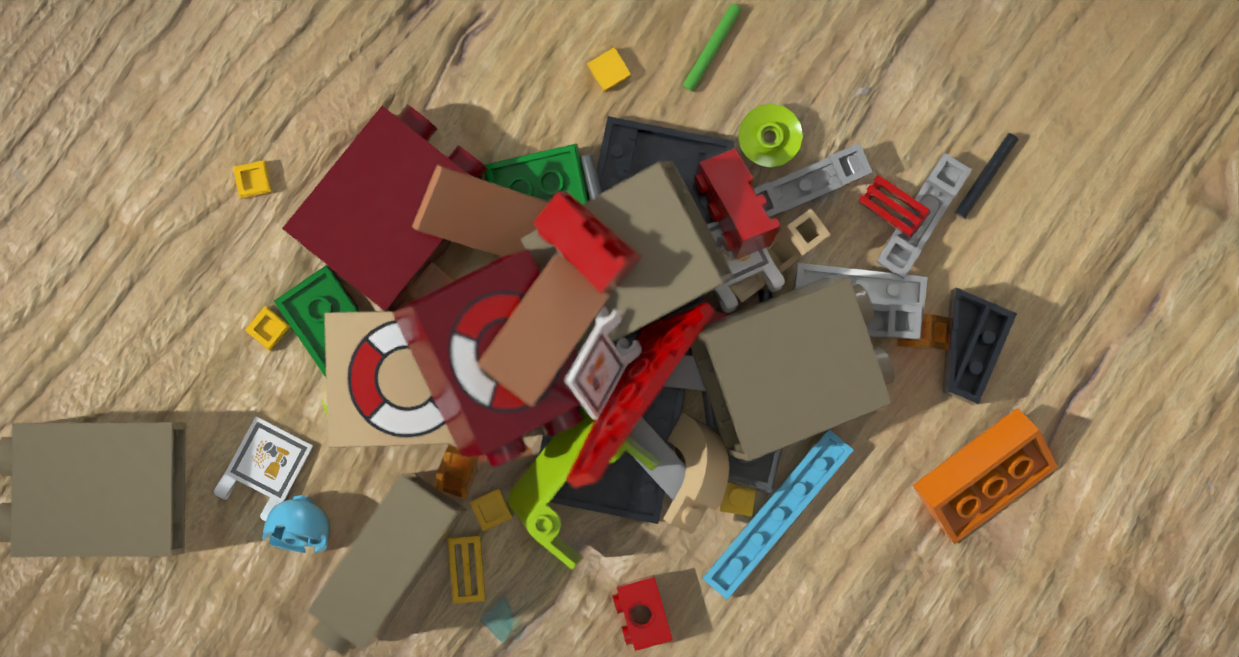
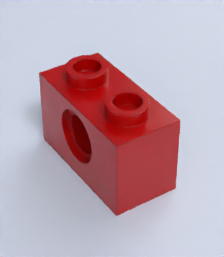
[612,575,673,651]

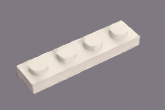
[794,263,928,310]

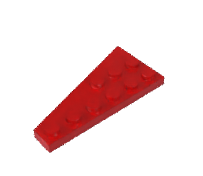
[566,302,715,488]

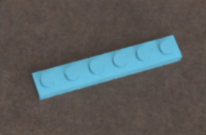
[702,429,854,600]

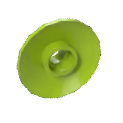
[738,103,803,168]

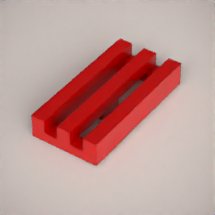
[858,175,931,238]

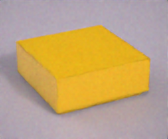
[587,47,631,92]
[233,160,273,199]
[245,305,291,351]
[470,488,513,532]

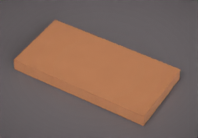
[412,165,548,257]
[476,255,609,406]

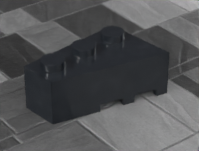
[943,287,1017,405]

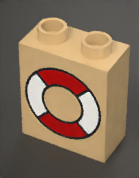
[325,311,455,448]

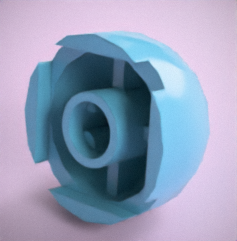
[262,496,330,553]

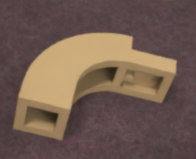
[729,209,831,306]
[663,412,729,534]

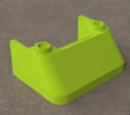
[509,406,662,569]

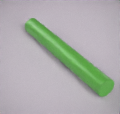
[682,3,742,92]

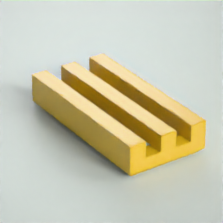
[447,535,486,604]

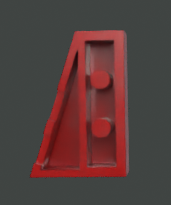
[694,149,781,260]
[533,191,642,293]

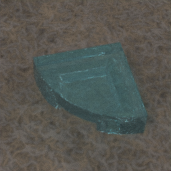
[480,597,513,643]

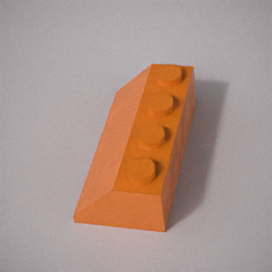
[912,408,1058,544]

